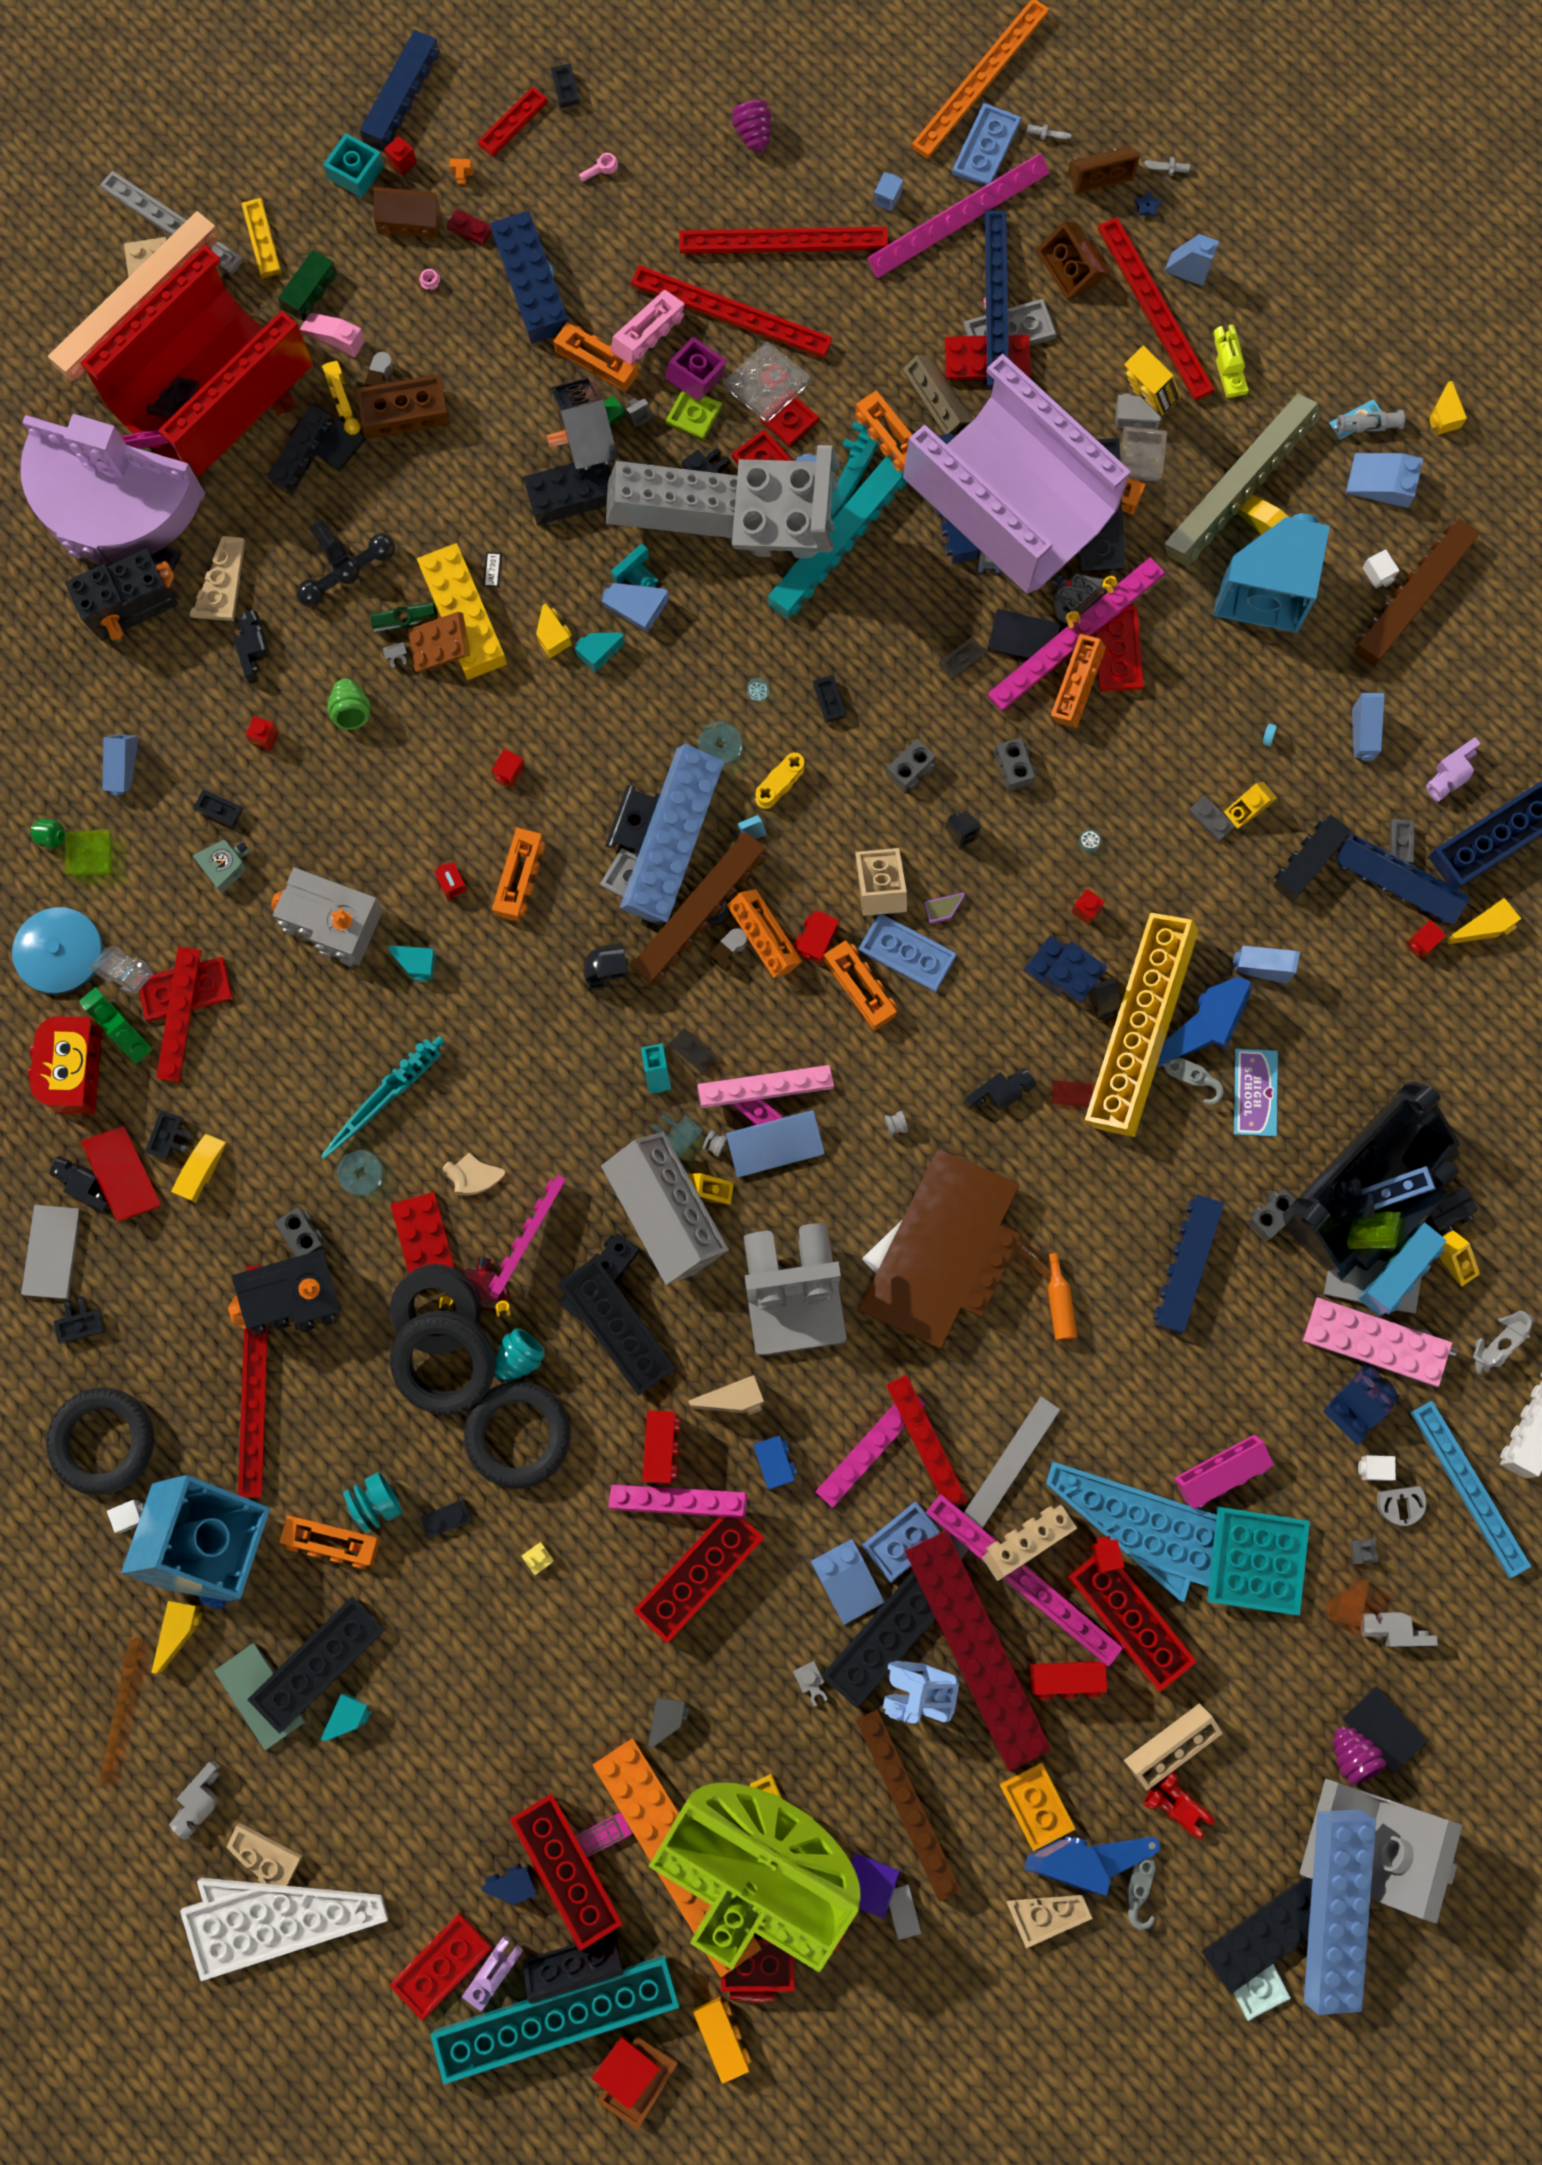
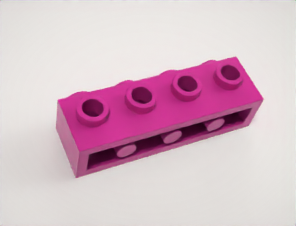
[1174,1434,1274,1509]

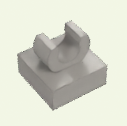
[383,642,407,667]

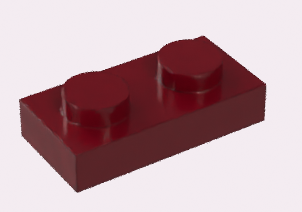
[446,209,492,247]

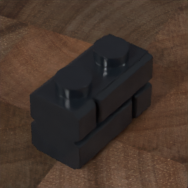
[1425,1187,1478,1235]

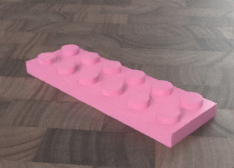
[1302,1297,1452,1387]

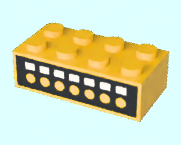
[1124,345,1181,416]

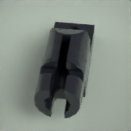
[233,610,269,684]
[963,1068,1037,1110]
[49,1156,111,1214]

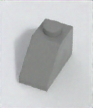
[1115,394,1160,431]

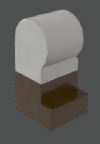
[364,352,394,387]
[709,928,747,973]

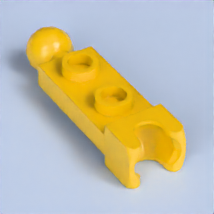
[322,361,361,435]

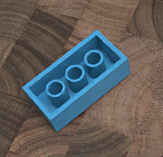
[1357,1223,1447,1316]

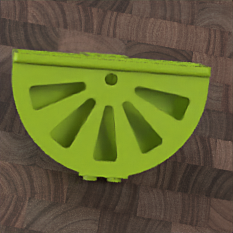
[648,1783,860,1973]

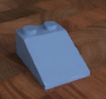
[1346,453,1423,508]
[810,1539,884,1625]

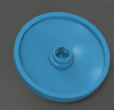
[12,907,103,995]

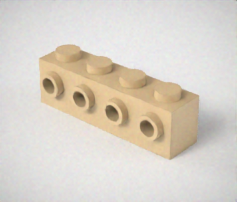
[982,1505,1077,1581]
[1124,1703,1223,1791]

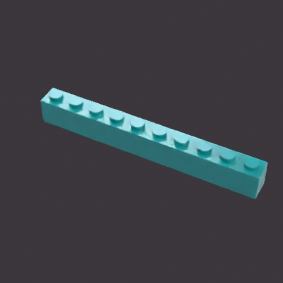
[768,442,907,619]

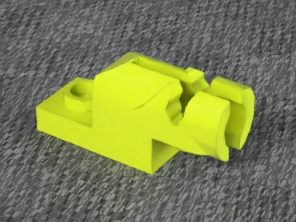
[1213,324,1248,398]

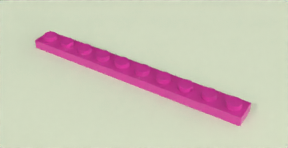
[867,154,1049,278]
[987,557,1165,712]
[925,1494,1123,1667]

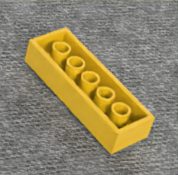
[417,543,507,680]

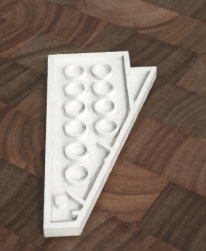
[180,1878,388,1981]

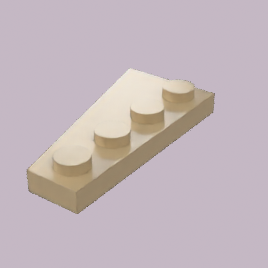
[189,536,246,621]

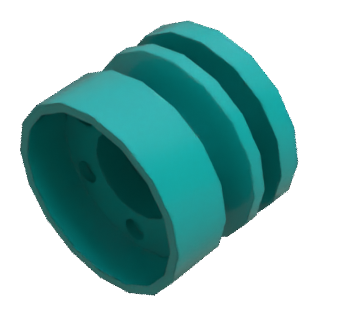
[343,1471,403,1534]

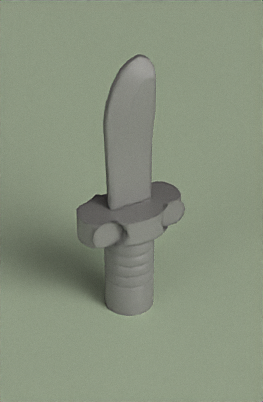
[1026,124,1072,140]
[1144,157,1190,176]

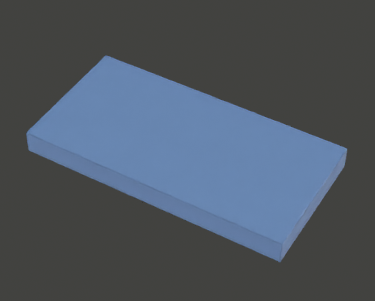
[951,103,1022,187]
[858,914,957,993]
[726,1110,824,1177]

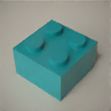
[323,133,384,198]

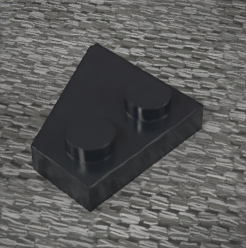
[146,377,199,419]

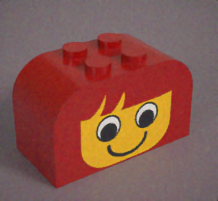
[28,1016,103,1115]

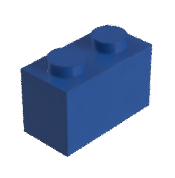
[753,1436,797,1490]

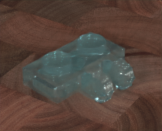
[652,1114,703,1159]

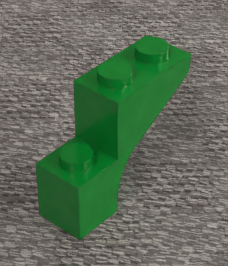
[79,987,153,1064]

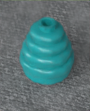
[494,1329,545,1383]

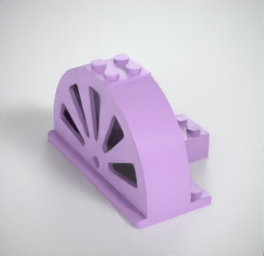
[21,414,205,565]

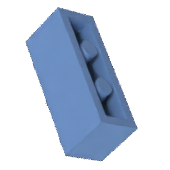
[1362,1166,1436,1211]

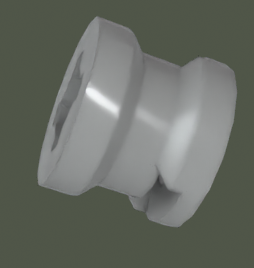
[884,1111,908,1137]
[702,1130,727,1157]

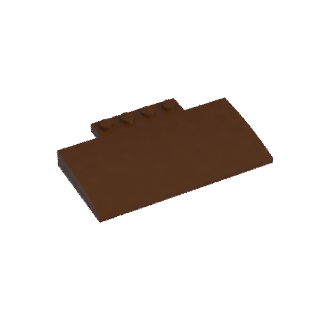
[858,1149,1021,1350]

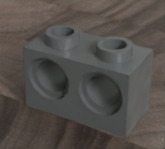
[994,738,1037,792]
[886,739,936,793]
[1247,1188,1295,1242]
[275,1207,325,1257]

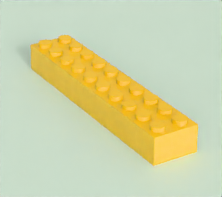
[1085,913,1199,1137]

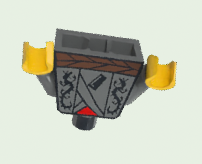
[1051,573,1118,628]

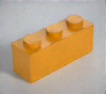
[693,1996,752,2084]

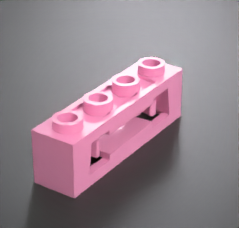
[611,290,684,365]

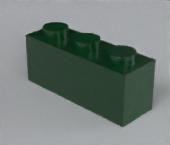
[278,249,337,321]

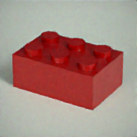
[642,1410,681,1485]
[1029,1661,1107,1699]
[721,1939,794,1992]

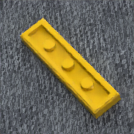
[241,198,282,279]

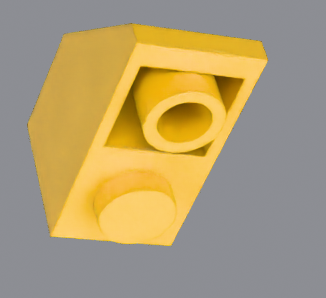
[536,604,572,658]
[1224,782,1277,829]

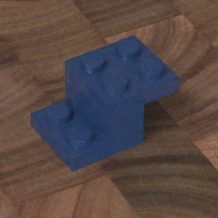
[1023,935,1108,1004]
[1323,1363,1400,1445]

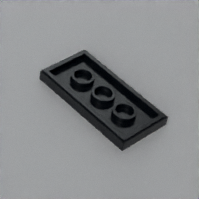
[523,1931,624,2004]

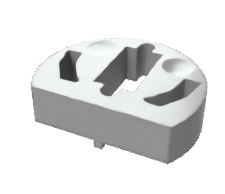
[1377,1486,1426,1526]

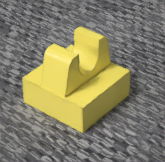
[522,1542,554,1575]

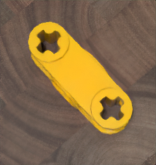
[755,753,804,809]

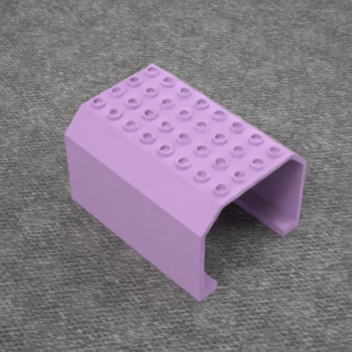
[903,354,1131,594]

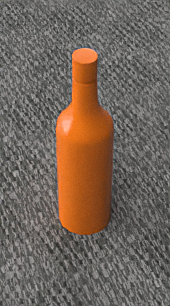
[1047,1253,1078,1341]

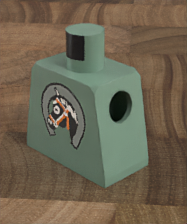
[193,840,251,894]

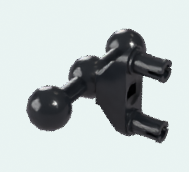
[296,520,395,607]

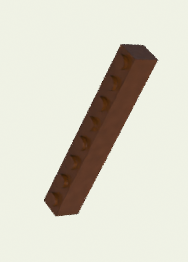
[1354,518,1480,667]
[630,831,767,986]
[856,1709,961,1902]

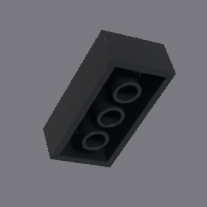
[523,463,611,526]

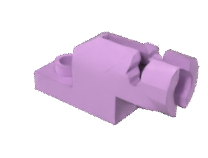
[1426,737,1481,802]
[462,1936,523,2011]

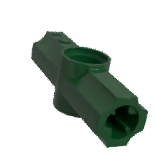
[370,602,438,633]

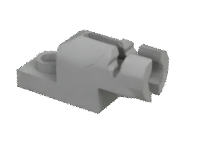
[1359,1612,1438,1647]
[169,1760,222,1840]

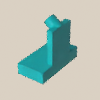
[610,543,659,588]

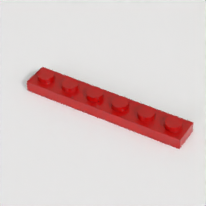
[156,946,202,1082]
[885,1374,968,1507]

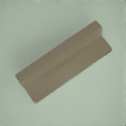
[903,355,972,435]

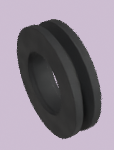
[390,1264,481,1354]

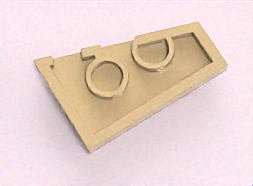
[227,1823,302,1886]
[1006,1895,1092,1948]

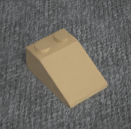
[855,848,907,916]
[689,1375,764,1415]

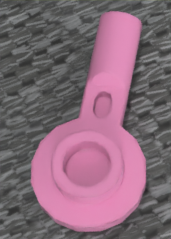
[579,153,618,182]

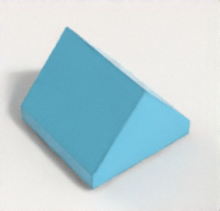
[738,815,767,840]

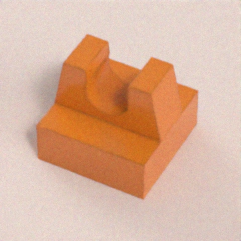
[449,158,474,185]

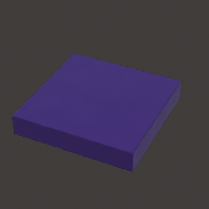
[851,1853,900,1918]

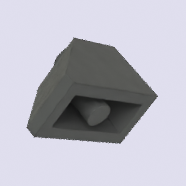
[648,1697,689,1747]

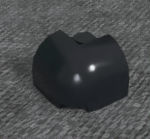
[583,942,629,991]

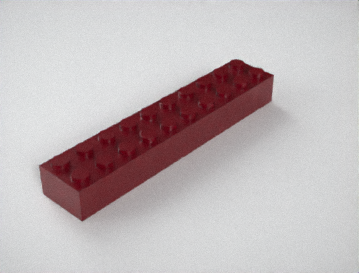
[903,1529,1051,1771]

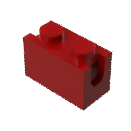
[794,910,839,965]

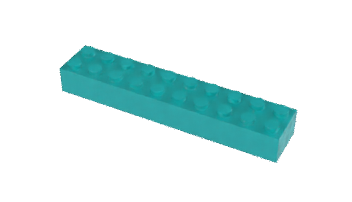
[430,1954,680,2085]

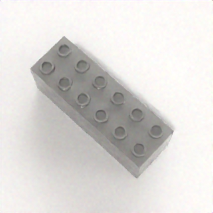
[606,461,737,538]
[601,1132,729,1285]

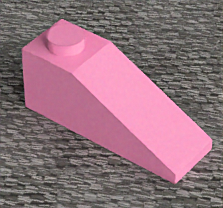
[300,313,365,358]

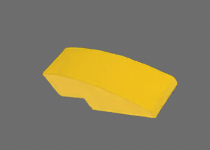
[171,1134,227,1203]

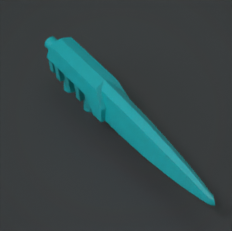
[830,416,885,520]
[321,1036,445,1159]

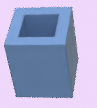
[873,172,903,211]

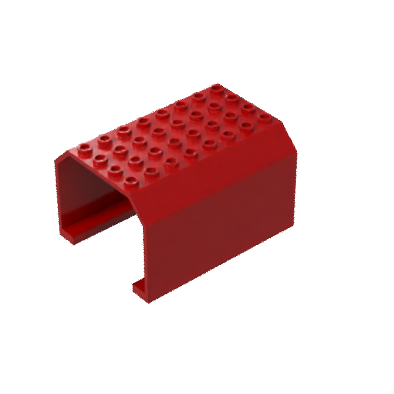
[80,244,313,478]

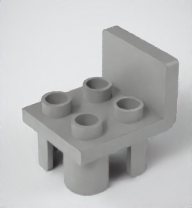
[732,445,840,558]
[744,1223,846,1356]

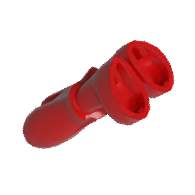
[1143,1771,1215,1840]

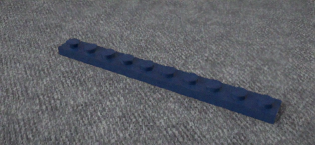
[985,211,1009,390]

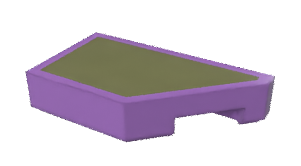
[924,892,965,924]

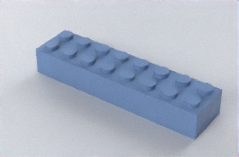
[619,743,724,925]
[1304,1809,1376,2015]

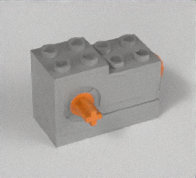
[271,867,383,966]

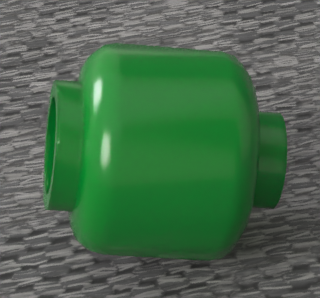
[30,818,66,849]

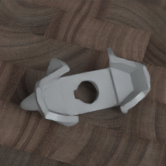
[1473,1310,1535,1374]

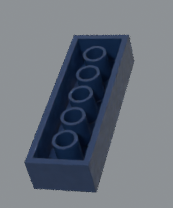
[490,210,569,344]
[1428,781,1542,890]

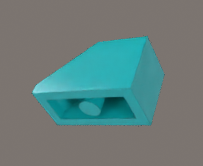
[575,632,625,672]
[389,946,436,983]
[641,1043,671,1094]
[321,1693,371,1741]

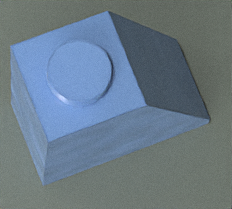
[1164,234,1219,286]
[602,583,670,633]
[1352,693,1384,761]
[102,734,138,795]
[1232,946,1300,984]

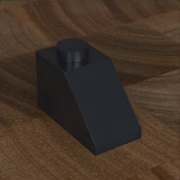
[946,811,981,849]
[1089,978,1121,1021]

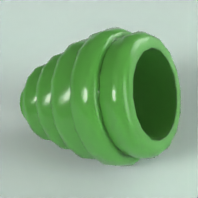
[327,678,371,730]

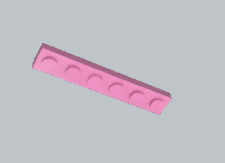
[697,1065,834,1108]

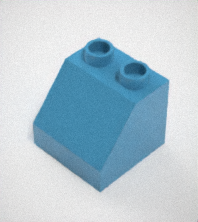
[1213,513,1330,633]
[121,1475,270,1601]

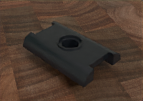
[605,785,660,857]

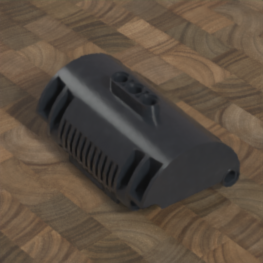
[1283,1082,1460,1281]

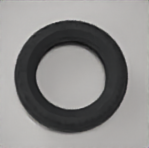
[390,1311,495,1415]
[464,1381,571,1489]
[46,1388,154,1495]

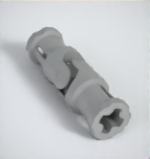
[1337,410,1405,434]

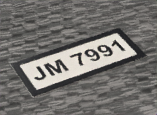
[483,552,502,588]

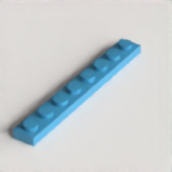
[1410,1401,1531,1578]

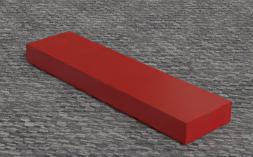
[477,86,548,157]

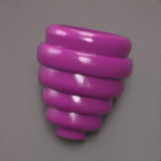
[732,99,772,153]
[1332,1726,1386,1786]

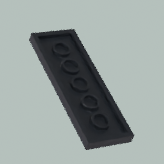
[1080,438,1125,572]
[557,1257,675,1396]
[821,1571,935,1709]
[247,1596,385,1734]
[1201,1876,1313,1995]

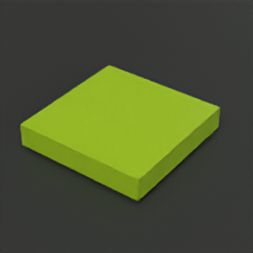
[665,390,722,442]

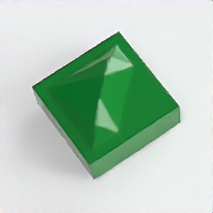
[604,395,626,425]

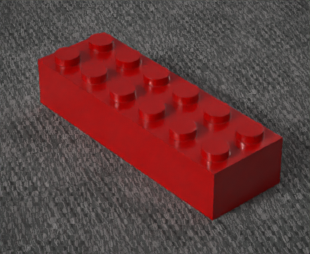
[633,1516,764,1644]
[1066,1554,1197,1692]
[508,1793,623,1951]

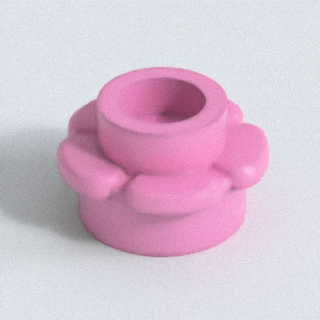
[419,269,440,290]

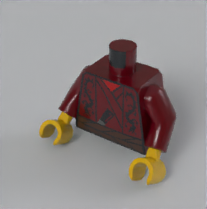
[439,1257,511,1317]

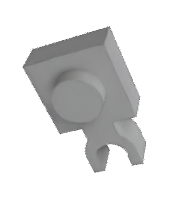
[793,1661,828,1707]

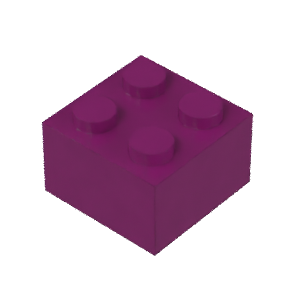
[665,337,727,402]

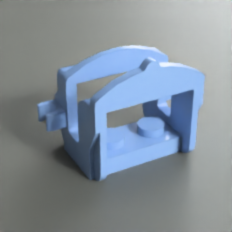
[883,1661,959,1724]

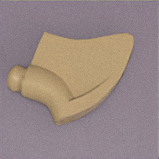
[443,1153,505,1196]

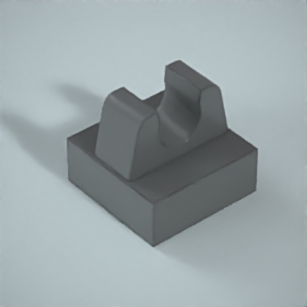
[626,398,653,428]
[1350,1538,1379,1565]

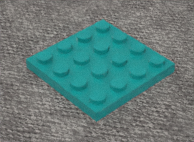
[1207,1507,1310,1616]

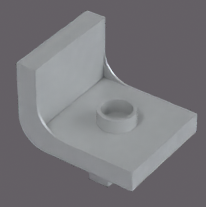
[1299,1779,1462,1923]

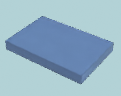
[861,1501,940,1582]

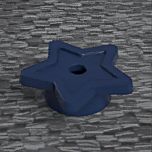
[1134,192,1161,217]

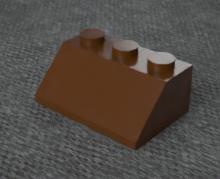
[1068,146,1140,194]
[373,187,442,239]
[1036,221,1109,300]

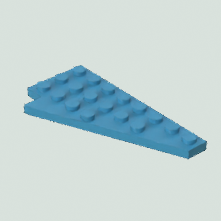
[1045,1462,1217,1602]

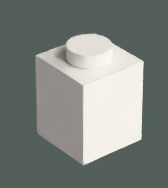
[1363,549,1399,589]
[1358,1456,1395,1481]
[107,1500,144,1533]

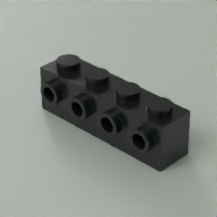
[267,404,335,495]
[1273,814,1352,902]
[561,1233,640,1324]

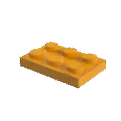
[999,1762,1075,1852]

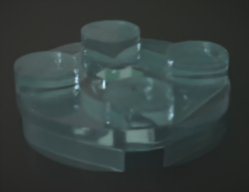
[698,721,742,765]
[337,1150,383,1196]

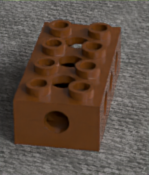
[356,374,450,439]

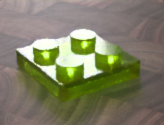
[65,830,112,876]
[1347,1211,1402,1249]

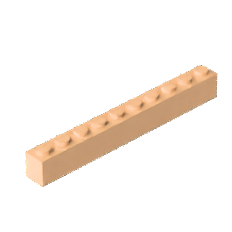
[48,211,220,382]

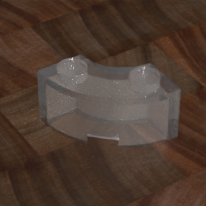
[89,946,153,993]

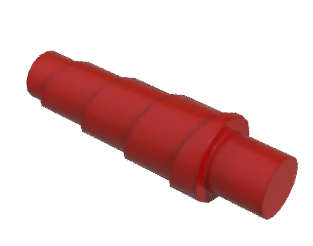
[730,1991,775,2004]

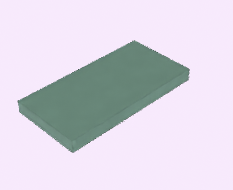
[214,1643,306,1750]

